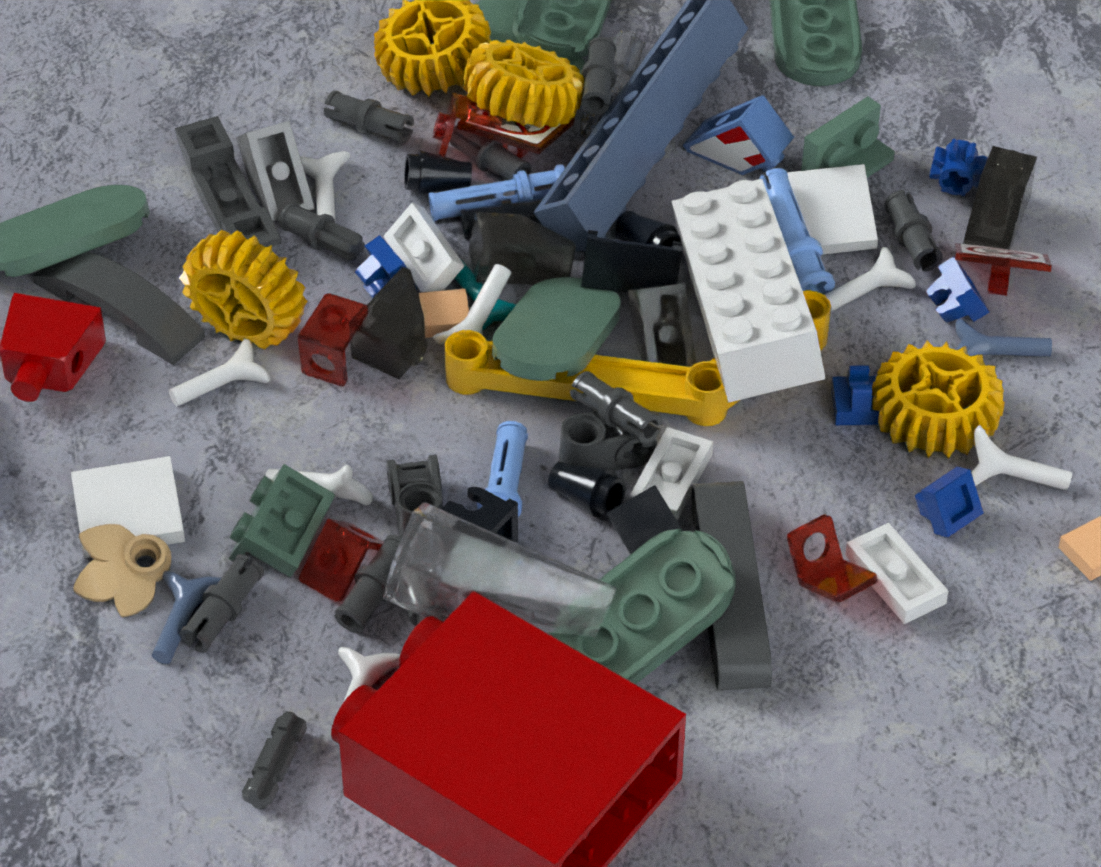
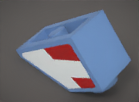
[683,95,794,175]

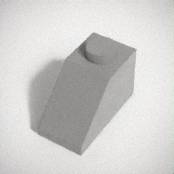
[236,121,315,221]

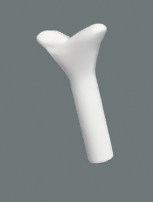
[300,151,350,221]
[825,247,916,312]
[433,264,512,345]
[169,338,270,407]
[971,425,1072,491]
[265,464,373,505]
[330,647,400,737]

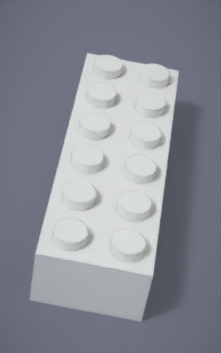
[672,179,826,403]

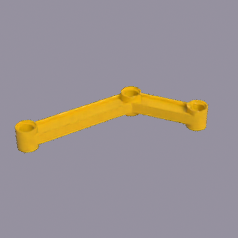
[445,290,831,426]

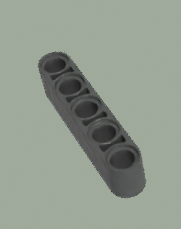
[691,481,772,691]

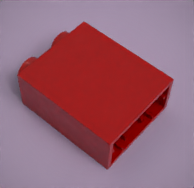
[331,591,686,867]

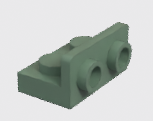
[801,96,895,178]
[228,464,336,578]

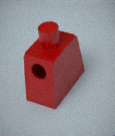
[0,293,106,402]

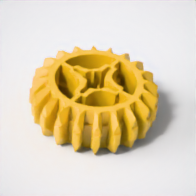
[374,0,491,97]
[463,40,585,128]
[179,230,308,350]
[872,340,1005,459]

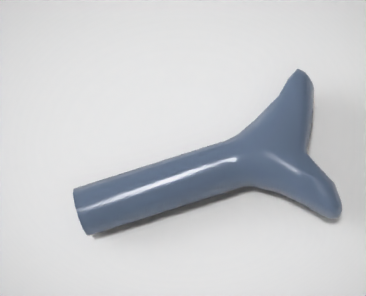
[955,318,1052,357]
[152,571,221,664]

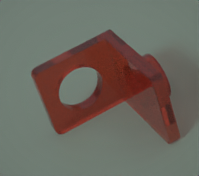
[432,93,503,157]
[297,293,369,386]
[787,514,878,602]
[299,518,384,602]

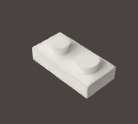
[383,202,465,292]
[629,427,713,521]
[845,523,949,624]

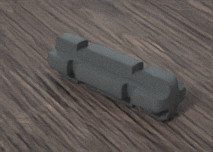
[242,711,307,809]

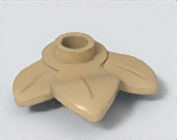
[73,524,172,618]

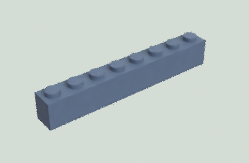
[533,0,748,255]

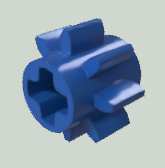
[929,139,988,196]

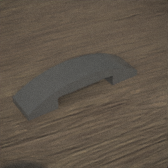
[175,116,281,247]
[32,252,205,365]

